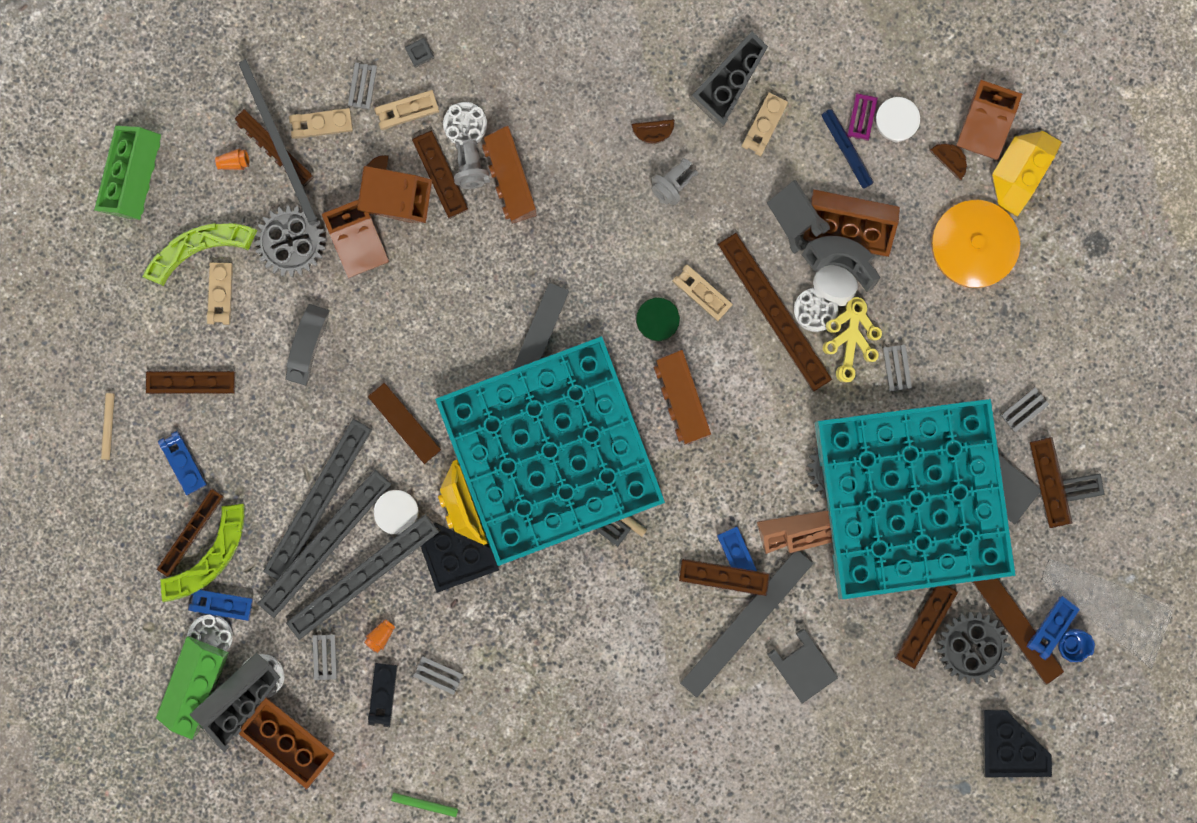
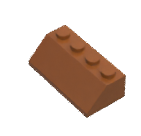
[482,126,537,224]
[803,189,900,257]
[653,350,711,445]
[239,697,335,789]

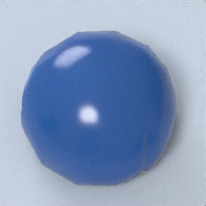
[1058,629,1095,662]

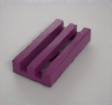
[847,93,878,141]

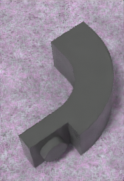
[802,236,881,292]
[285,304,330,386]

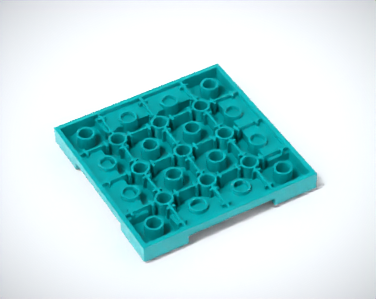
[435,336,665,566]
[814,399,1016,600]

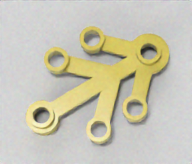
[823,297,882,383]

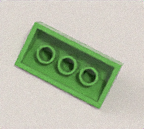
[94,126,161,220]
[156,636,229,740]

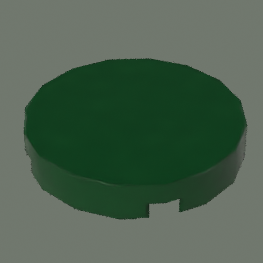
[636,297,680,341]

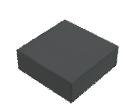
[405,38,434,68]

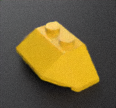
[992,131,1062,217]
[438,460,488,545]

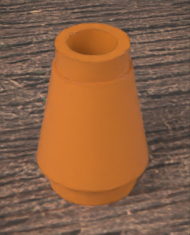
[215,148,250,170]
[364,619,395,653]

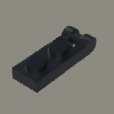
[368,663,398,728]

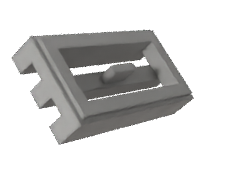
[348,62,377,110]
[883,345,912,392]
[1000,387,1049,433]
[313,634,337,680]
[413,656,463,695]

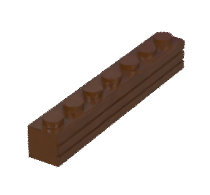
[235,109,314,187]
[156,488,225,577]

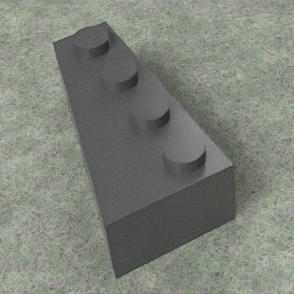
[689,31,768,128]
[190,652,280,753]

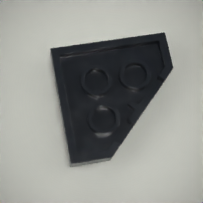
[420,522,500,593]
[983,710,1052,778]

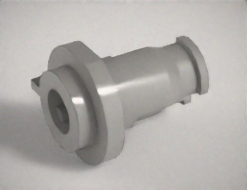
[454,140,490,189]
[651,158,698,205]

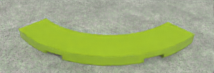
[142,223,257,286]
[160,504,245,602]

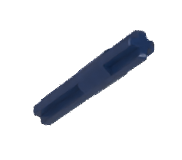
[822,109,874,189]

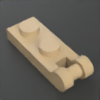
[374,90,439,130]
[742,93,788,156]
[289,108,353,139]
[207,263,233,325]
[672,265,733,322]

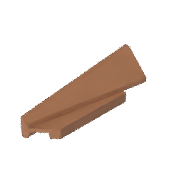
[757,511,833,554]

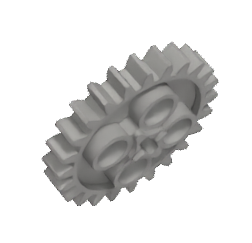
[254,205,327,278]

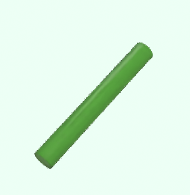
[391,792,458,817]

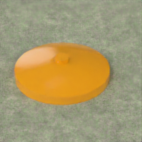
[931,200,1020,288]

